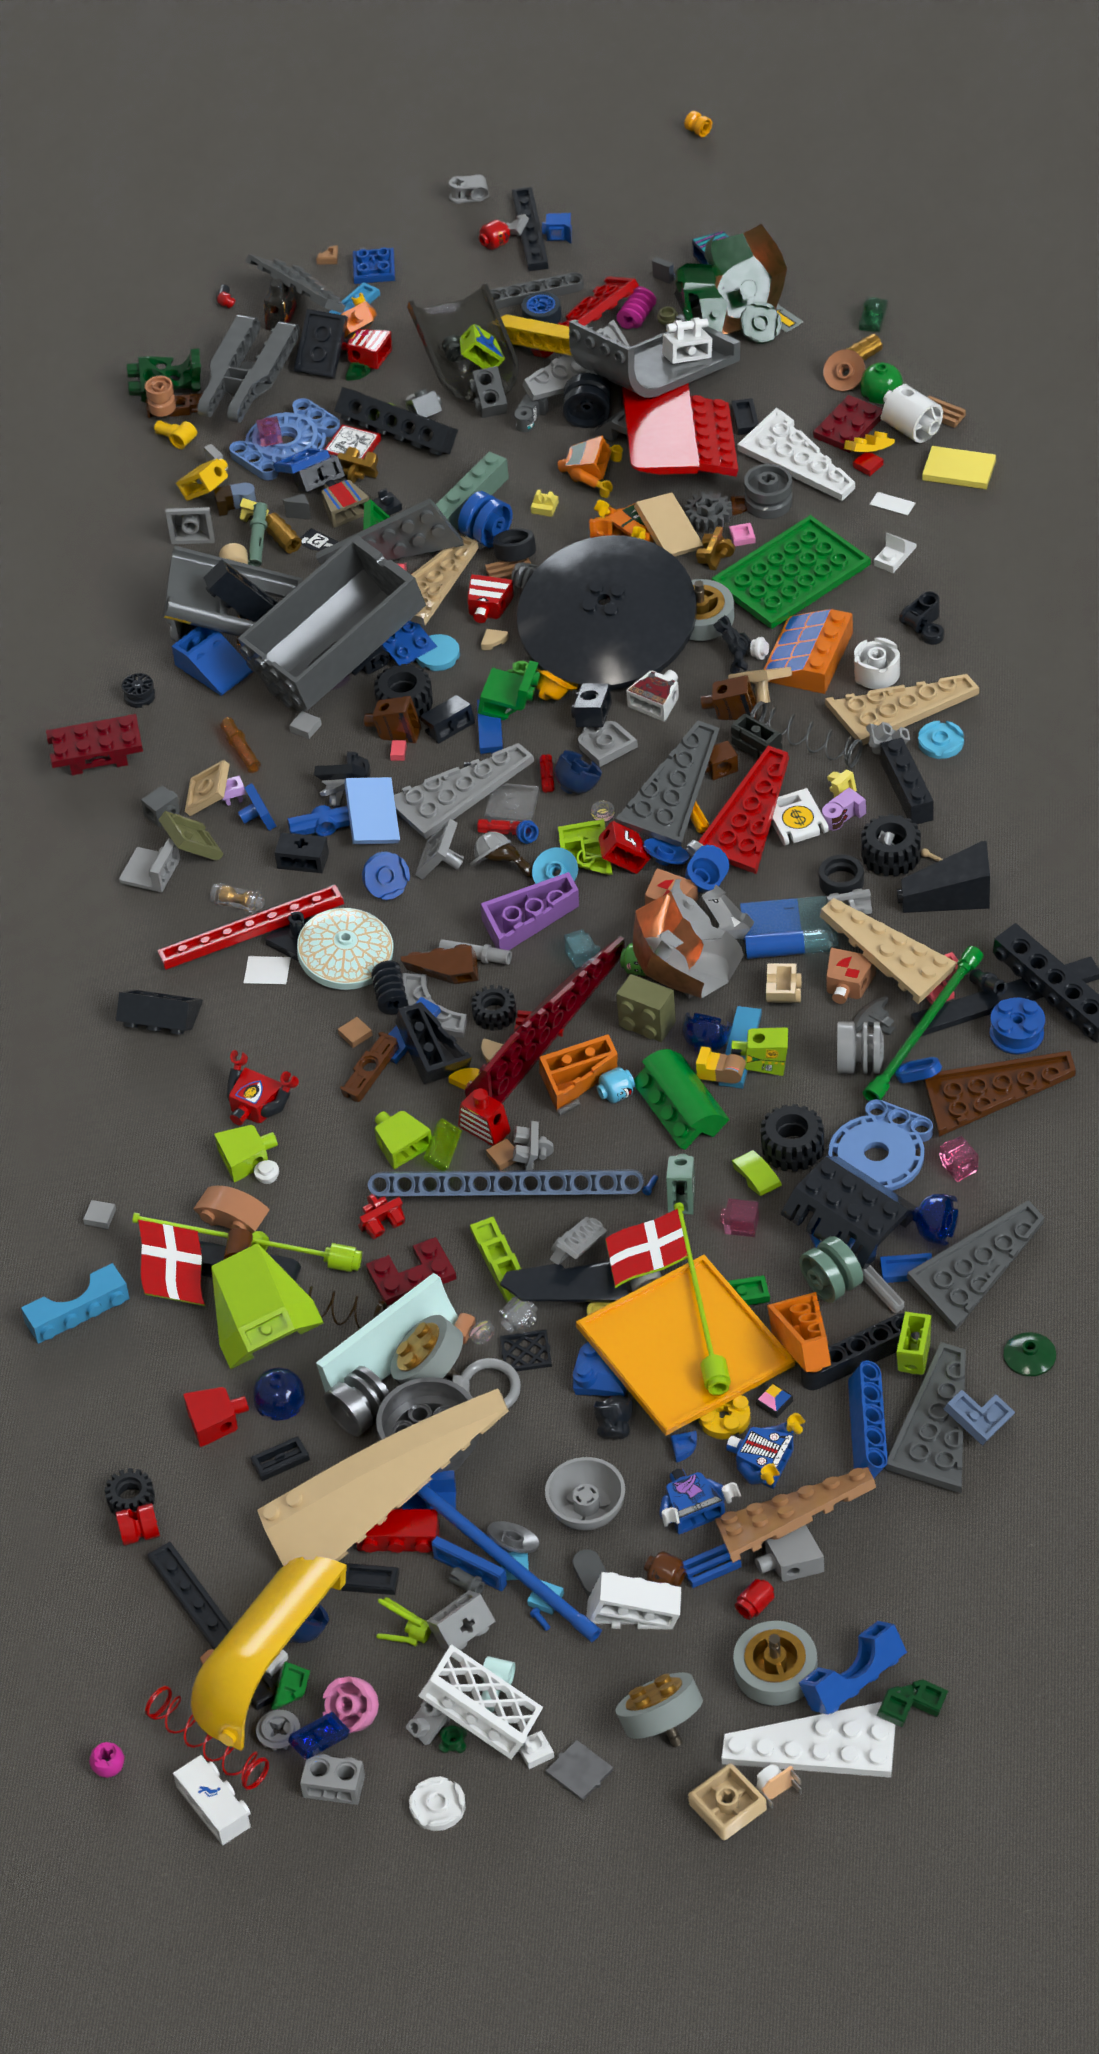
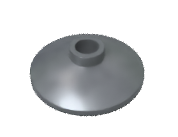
[487,1521,540,1553]

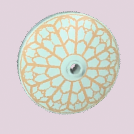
[297,908,393,990]

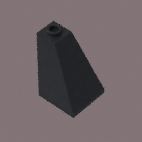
[897,841,990,913]

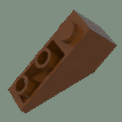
[401,944,479,984]

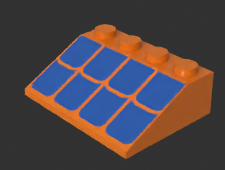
[763,609,853,694]

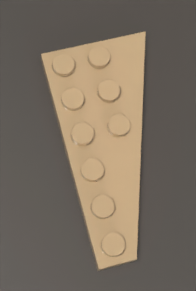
[409,536,479,625]
[820,898,957,1004]

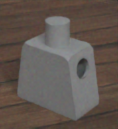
[755,1525,824,1582]

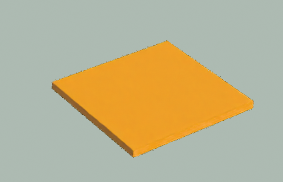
[576,1255,795,1436]

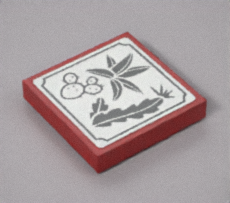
[325,424,381,459]

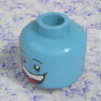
[596,1067,635,1104]

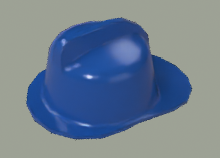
[685,845,729,893]

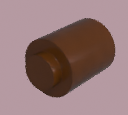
[224,1228,253,1260]

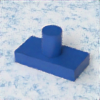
[238,783,277,831]

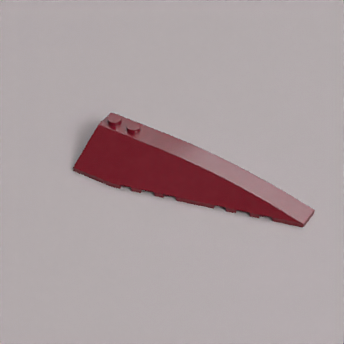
[464,936,625,1104]

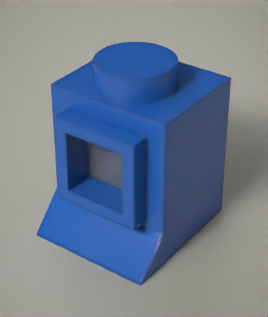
[542,213,572,243]

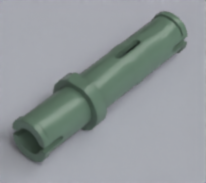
[248,502,268,567]

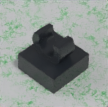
[372,488,402,516]

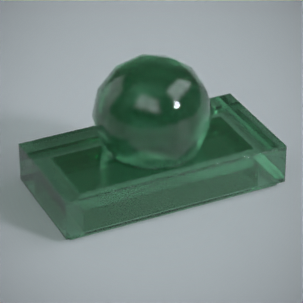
[859,297,888,332]

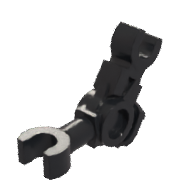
[713,615,751,674]

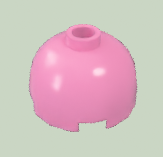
[323,1677,379,1733]

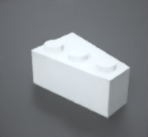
[586,1572,681,1629]

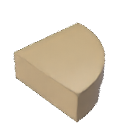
[481,629,509,650]
[481,1038,503,1063]

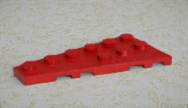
[531,276,639,358]
[698,745,789,874]

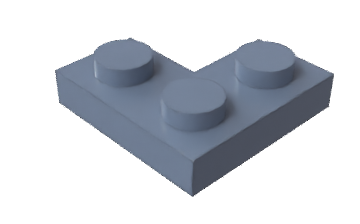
[943,1390,1015,1446]

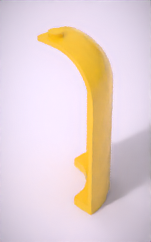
[191,1556,346,1751]

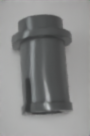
[449,1567,485,1594]

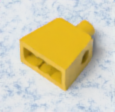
[176,458,228,501]

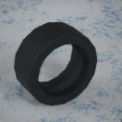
[493,528,536,562]
[819,855,864,896]

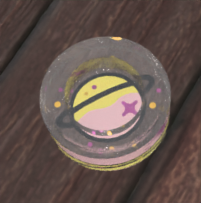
[591,801,615,823]
[469,1319,495,1344]

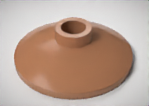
[823,349,865,392]

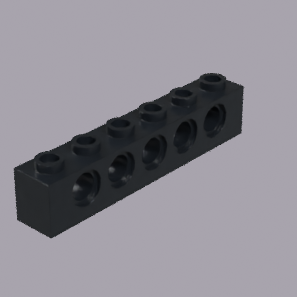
[334,387,458,456]
[993,923,1099,1043]

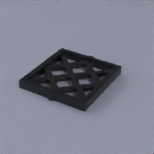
[500,1329,552,1372]

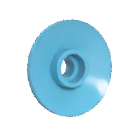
[532,847,578,884]

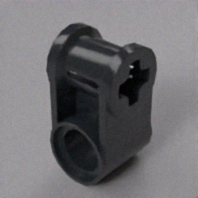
[899,591,940,633]

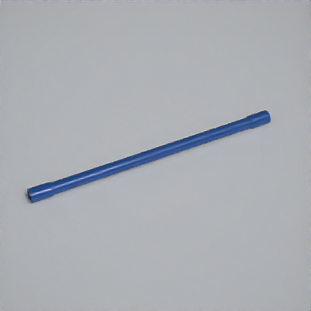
[416,1485,602,1642]

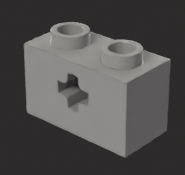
[426,1590,495,1650]

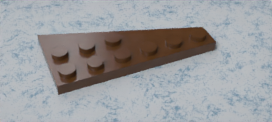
[923,1051,1076,1137]

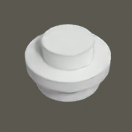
[750,637,769,660]
[254,1160,279,1184]

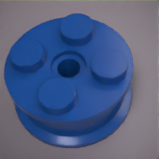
[989,998,1045,1054]

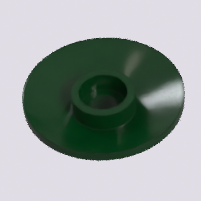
[1004,1332,1056,1377]

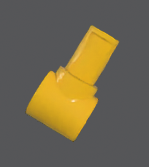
[154,420,197,449]

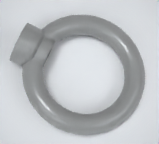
[452,1358,521,1408]

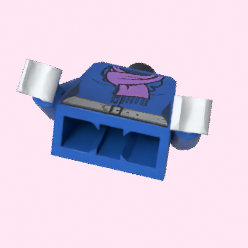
[659,1468,741,1535]

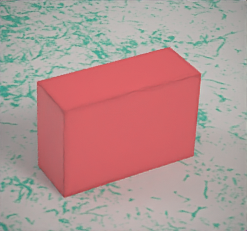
[390,740,407,761]

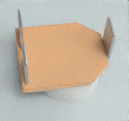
[756,1765,801,1808]

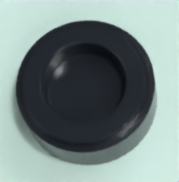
[921,623,944,645]

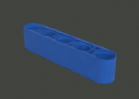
[848,1360,887,1479]

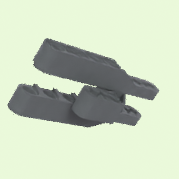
[198,314,299,423]

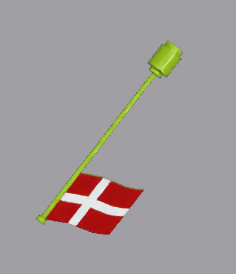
[605,1202,731,1395]
[132,1213,362,1306]

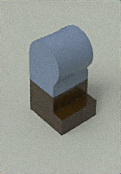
[214,483,256,516]

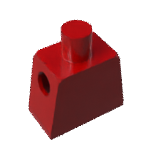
[183,1387,249,1447]

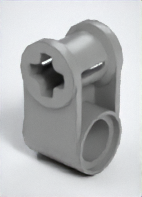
[449,174,489,204]

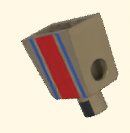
[322,480,369,528]

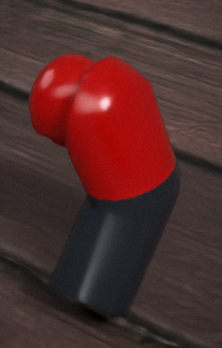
[216,284,235,308]

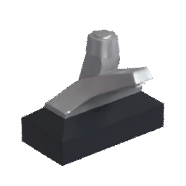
[314,764,366,807]

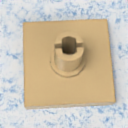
[728,667,792,704]

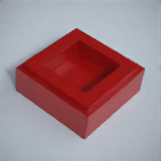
[853,452,884,476]

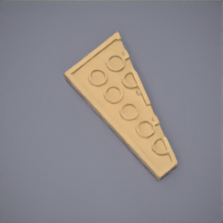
[825,674,979,745]

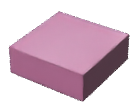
[729,523,756,547]

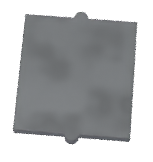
[546,1740,613,1801]

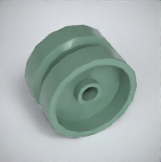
[799,1236,863,1303]

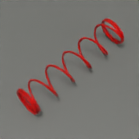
[145,1686,269,1790]

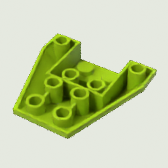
[211,1243,324,1369]

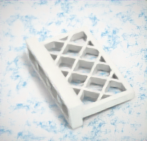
[419,1645,543,1759]

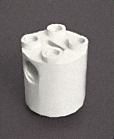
[881,384,943,443]

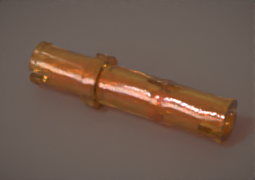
[220,717,261,773]

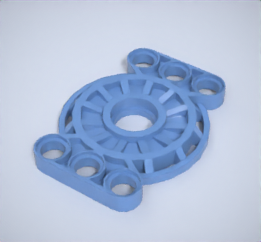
[229,398,341,481]
[828,1099,933,1191]

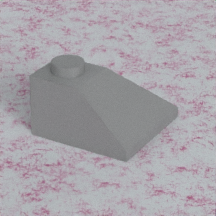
[166,507,215,544]

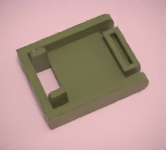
[158,811,223,861]

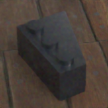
[395,1002,472,1085]

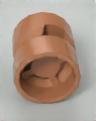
[145,376,176,417]

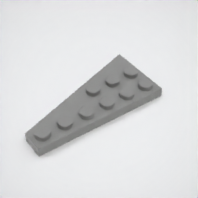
[394,743,534,839]

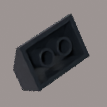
[116,989,203,1034]

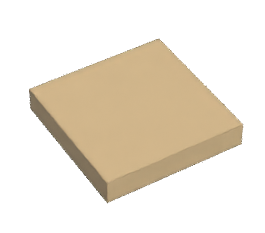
[185,760,230,816]

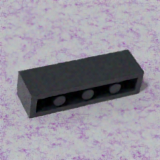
[203,560,278,622]
[880,738,934,825]

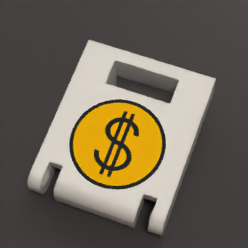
[771,788,829,846]

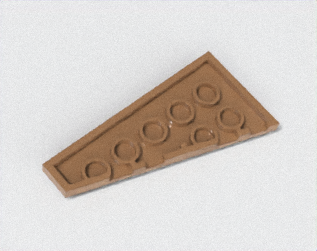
[715,1467,876,1563]

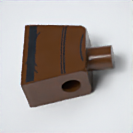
[701,675,756,720]
[364,696,422,743]

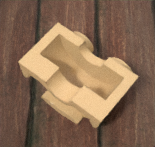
[766,964,802,1003]

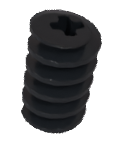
[371,960,408,1015]

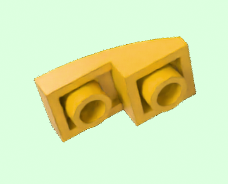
[844,431,895,452]

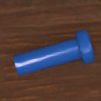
[642,1175,659,1196]
[530,1608,551,1631]

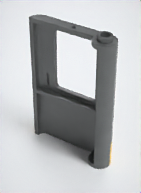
[163,545,303,637]

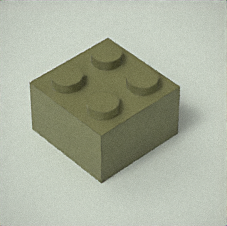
[616,974,676,1042]

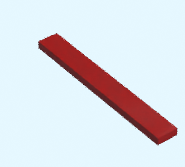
[157,885,344,970]

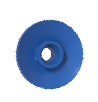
[643,838,689,866]

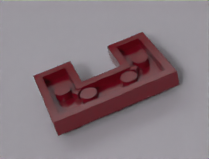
[366,1237,457,1306]

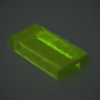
[423,1118,462,1171]

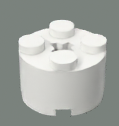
[854,637,900,689]

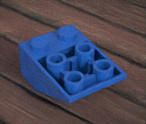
[172,626,253,696]

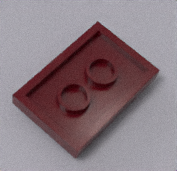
[813,395,883,453]

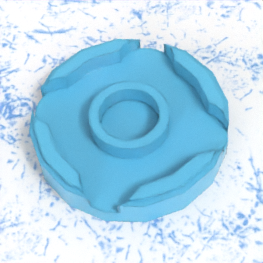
[416,634,460,671]
[918,721,964,759]

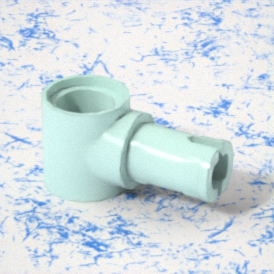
[481,1656,515,1712]

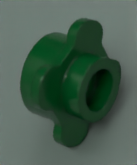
[439,1725,467,1753]

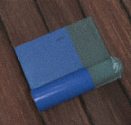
[740,896,838,959]

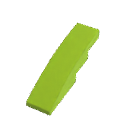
[470,1216,528,1308]

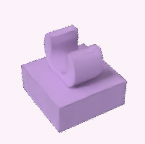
[223,776,245,805]

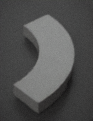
[402,973,467,1038]

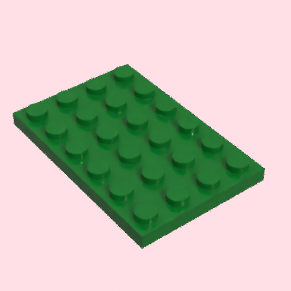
[711,515,871,629]

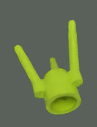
[376,1597,432,1647]

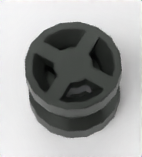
[442,335,464,362]

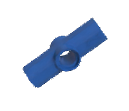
[287,805,350,836]

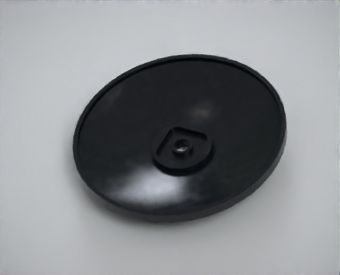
[517,535,697,690]

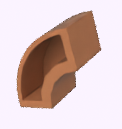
[193,1186,270,1233]

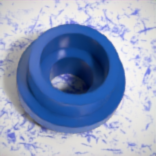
[516,820,539,844]

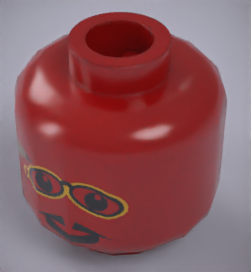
[479,220,510,250]

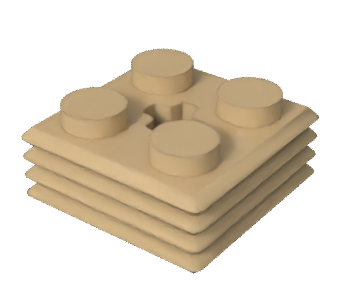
[688,1763,767,1840]

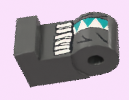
[514,394,549,432]

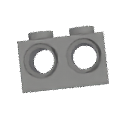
[300,1754,365,1805]

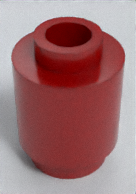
[735,1579,775,1620]

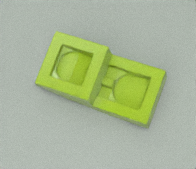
[732,1150,782,1196]

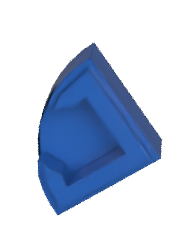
[670,1431,697,1463]

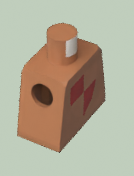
[645,868,698,905]
[827,948,876,1004]

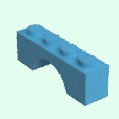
[21,1263,130,1344]

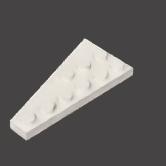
[737,408,855,501]
[722,1702,896,1777]

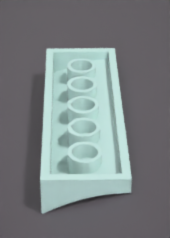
[316,1273,458,1393]

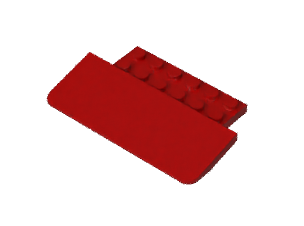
[622,383,738,477]

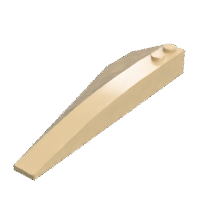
[257,1389,509,1566]

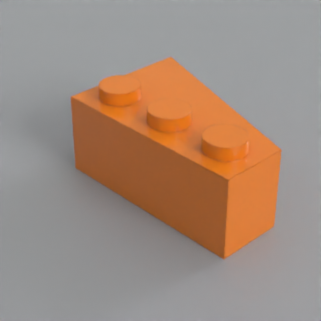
[539,1034,618,1111]

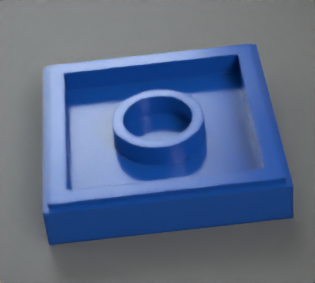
[273,448,330,474]

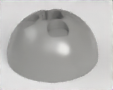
[545,1457,625,1530]

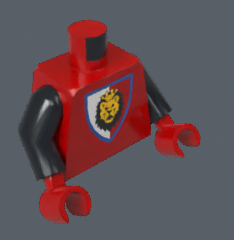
[227,1050,299,1126]

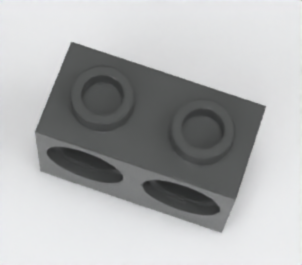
[469,366,507,418]

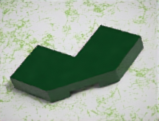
[876,1679,948,1727]

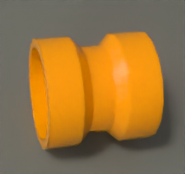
[684,111,712,137]

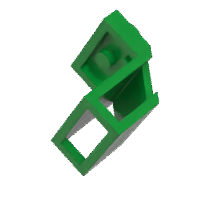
[478,660,541,720]

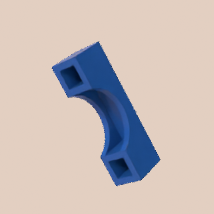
[799,1621,907,1715]

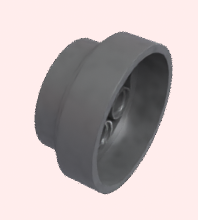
[376,1377,479,1474]

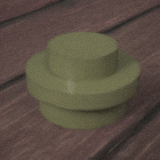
[657,306,678,325]

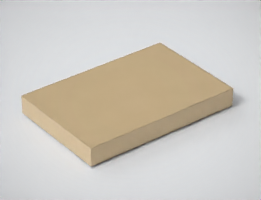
[634,492,703,557]

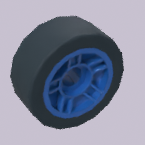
[521,292,562,324]

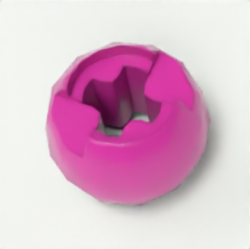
[89,1742,125,1778]

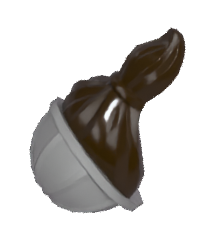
[470,832,533,878]

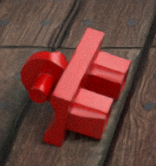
[358,1194,405,1239]

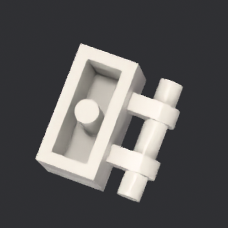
[662,317,712,364]

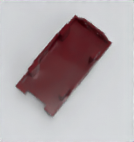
[46,714,143,776]

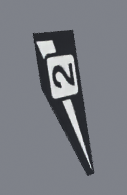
[300,528,339,550]

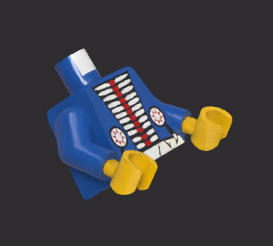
[726,1413,805,1489]

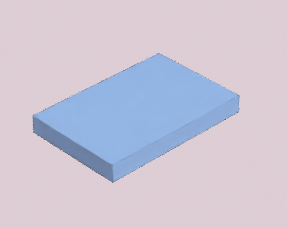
[344,777,400,844]

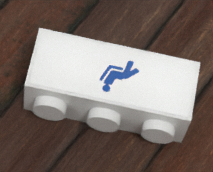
[173,1755,251,1846]

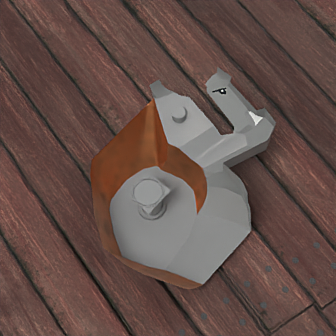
[633,879,754,998]

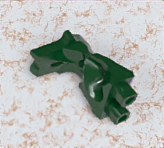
[126,348,201,403]

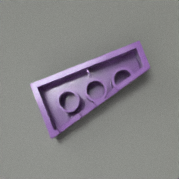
[481,872,579,950]

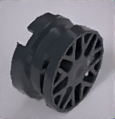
[122,673,155,708]

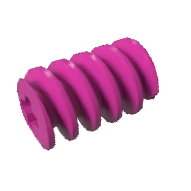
[617,286,657,329]

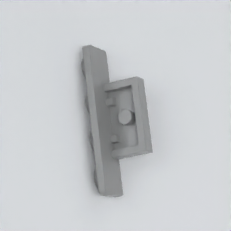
[550,1217,607,1265]

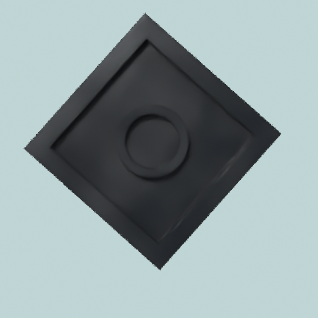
[265,912,311,962]

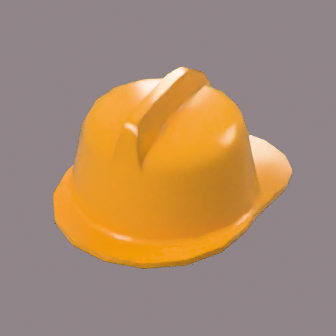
[535,670,578,700]

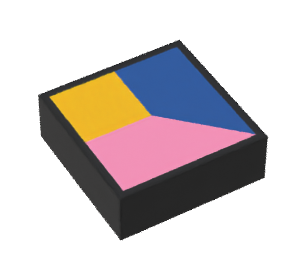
[756,1383,793,1418]

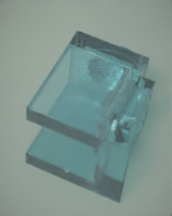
[564,929,600,970]

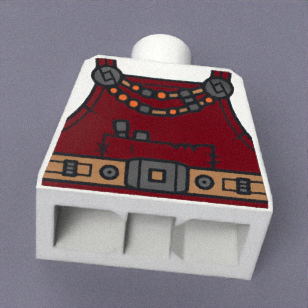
[626,670,679,722]

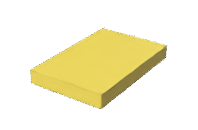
[922,446,996,489]

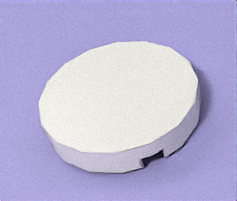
[409,1777,466,1831]

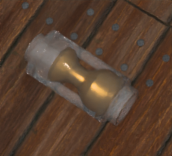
[210,882,265,914]

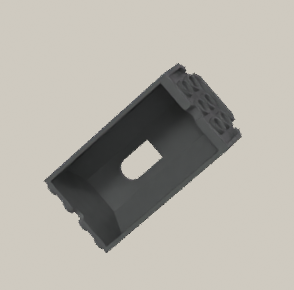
[238,534,426,712]

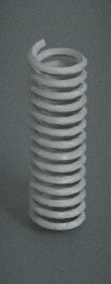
[557,1098,580,1116]

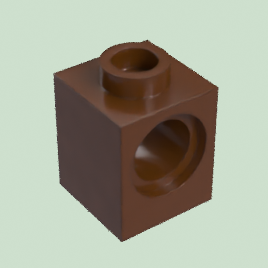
[705,741,738,780]

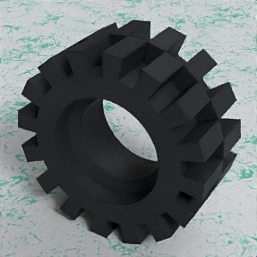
[471,985,516,1031]
[105,1468,155,1516]

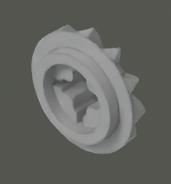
[256,1710,301,1752]

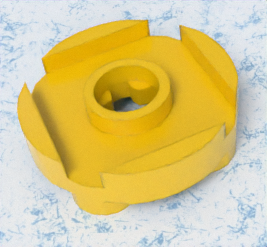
[698,1395,751,1439]

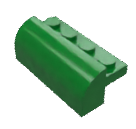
[634,1049,730,1150]

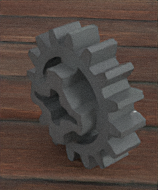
[685,491,732,531]

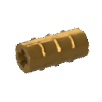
[846,334,883,361]
[266,513,302,553]

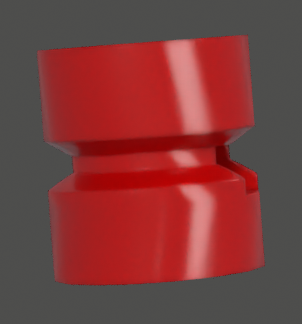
[116,1503,160,1546]

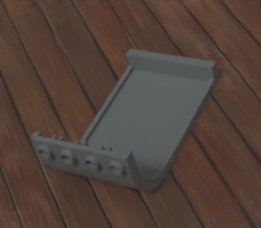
[569,314,740,398]

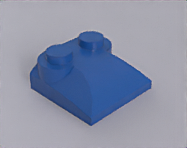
[573,1342,627,1396]

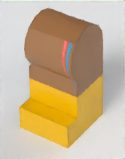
[696,1046,746,1083]

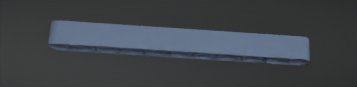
[368,1169,644,1196]

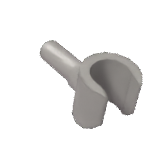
[878,831,895,845]

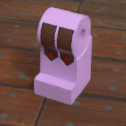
[822,787,866,831]

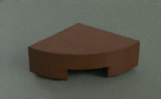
[730,495,747,516]

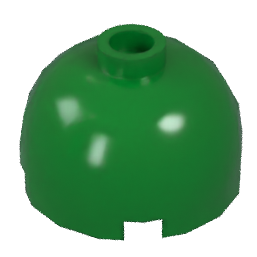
[860,362,903,404]

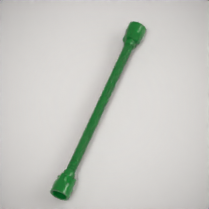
[863,946,984,1101]

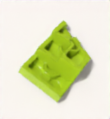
[558,819,613,875]

